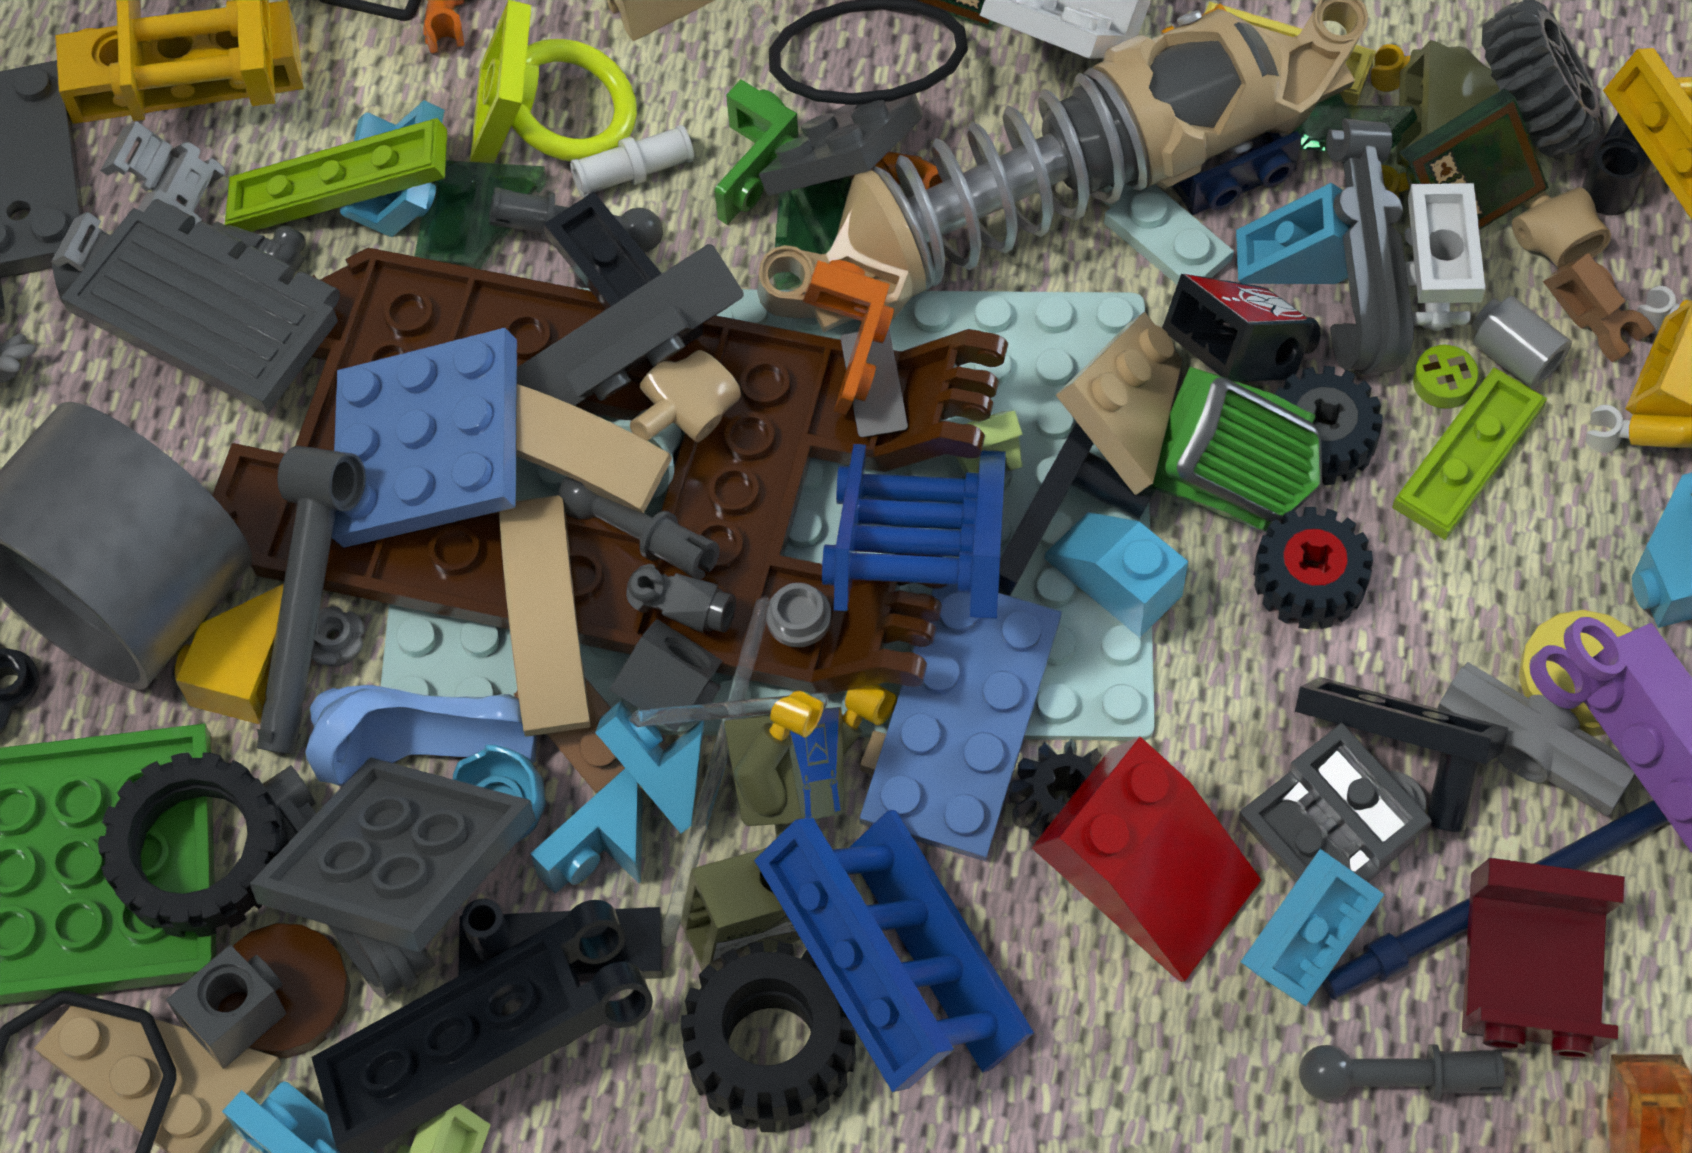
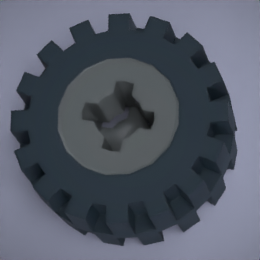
[1275,366,1383,485]

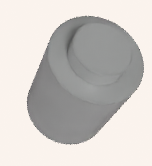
[1472,296,1572,390]

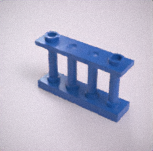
[822,444,1006,619]
[754,810,1034,1092]

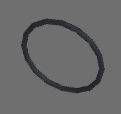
[769,0,968,105]

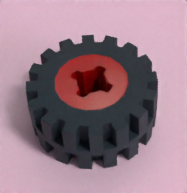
[1253,507,1373,629]

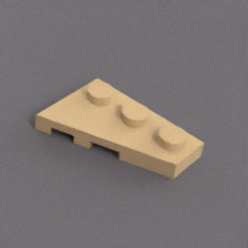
[1056,312,1183,495]
[34,1006,281,1153]

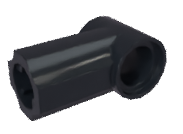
[1582,113,1652,216]

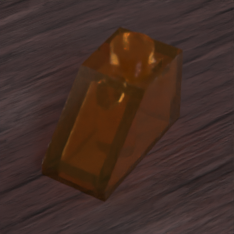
[1606,1054,1692,1153]

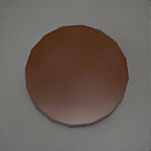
[217,923,351,1058]

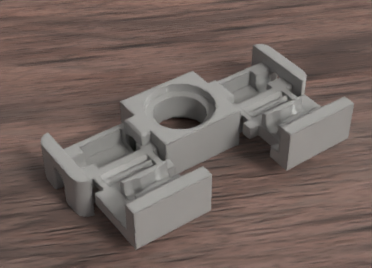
[51,121,225,272]

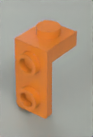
[802,260,894,415]

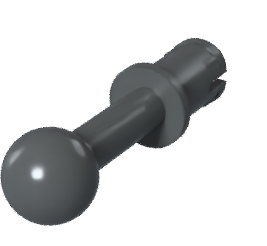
[488,187,663,252]
[558,477,720,580]
[1299,1044,1505,1101]

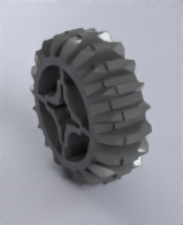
[1481,0,1604,159]

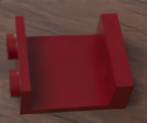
[1462,858,1625,1059]

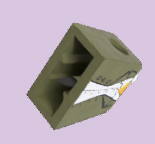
[680,848,801,971]

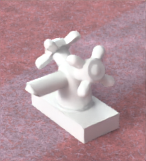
[1404,183,1485,331]

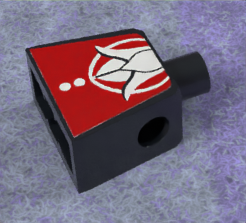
[1162,274,1321,382]

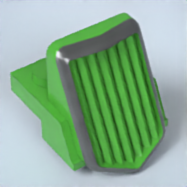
[1151,367,1322,532]

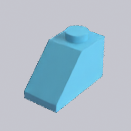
[1236,183,1351,284]
[1632,472,1692,628]
[1044,512,1188,638]

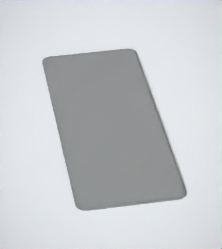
[841,329,908,437]

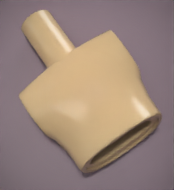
[1510,173,1611,268]
[630,350,741,442]

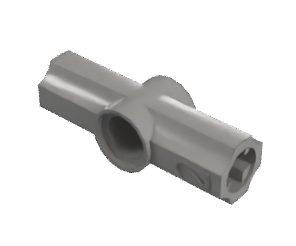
[1437,662,1635,817]

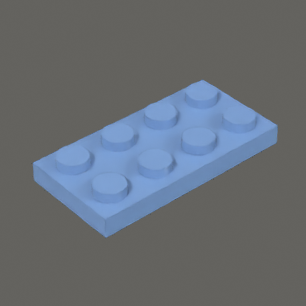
[859,584,1062,862]

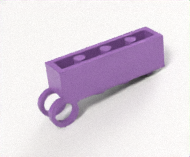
[1529,617,1692,853]

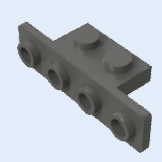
[517,244,744,406]

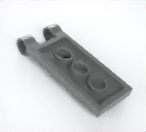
[0,60,87,317]

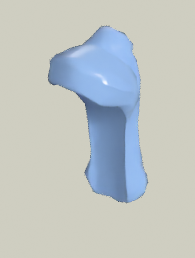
[305,685,537,787]

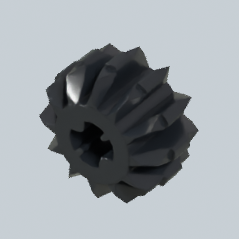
[1009,738,1102,845]

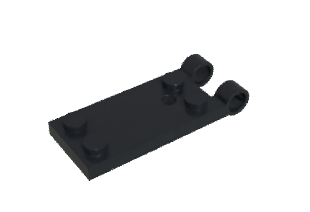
[311,900,653,1153]

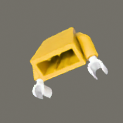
[1586,286,1692,453]

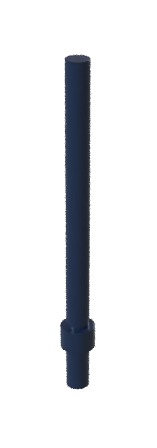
[1322,800,1669,1000]

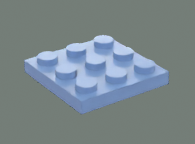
[332,328,517,548]

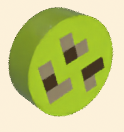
[1413,344,1478,409]

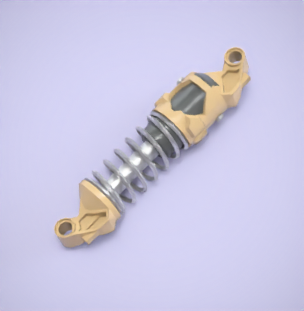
[757,0,1368,332]

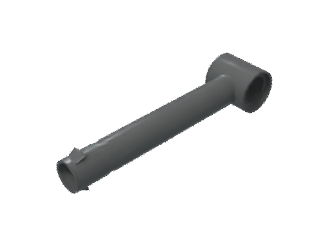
[256,446,366,754]

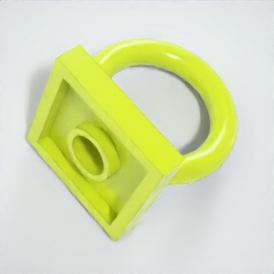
[470,0,637,165]

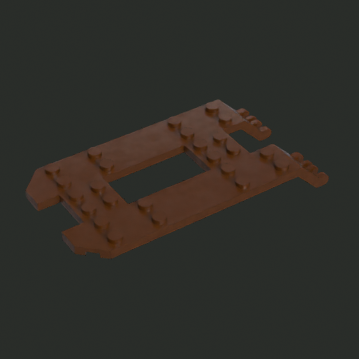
[212,247,1008,696]

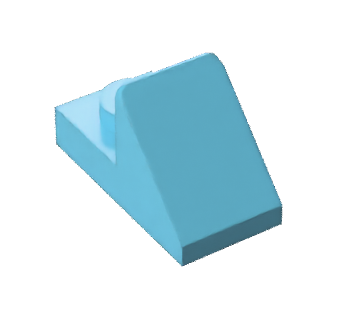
[595,701,705,833]
[530,768,643,894]

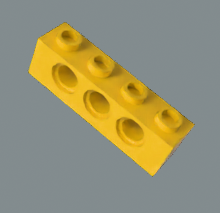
[55,0,304,124]

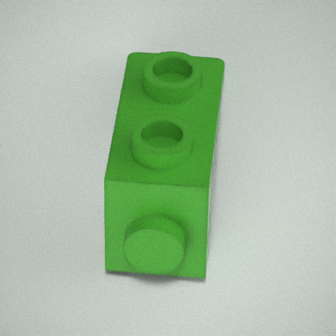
[714,79,799,225]

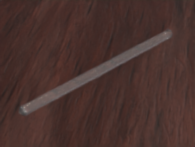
[661,595,771,949]

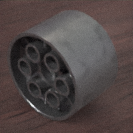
[0,402,252,690]

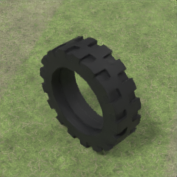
[98,752,288,937]

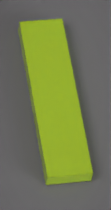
[225,118,447,232]

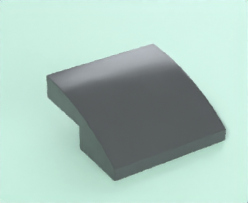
[1239,723,1432,883]

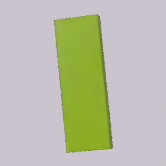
[1392,367,1547,541]

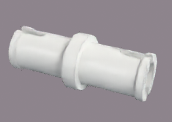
[570,125,694,198]

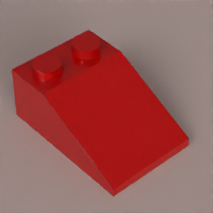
[1032,736,1262,982]

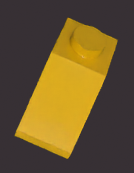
[174,584,284,725]

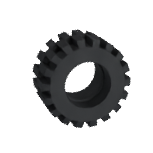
[681,941,856,1132]

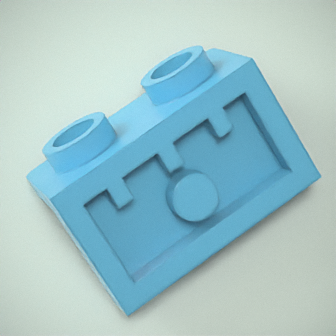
[1241,849,1385,1006]
[222,1081,373,1153]

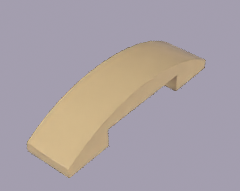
[516,384,672,514]
[499,495,591,737]

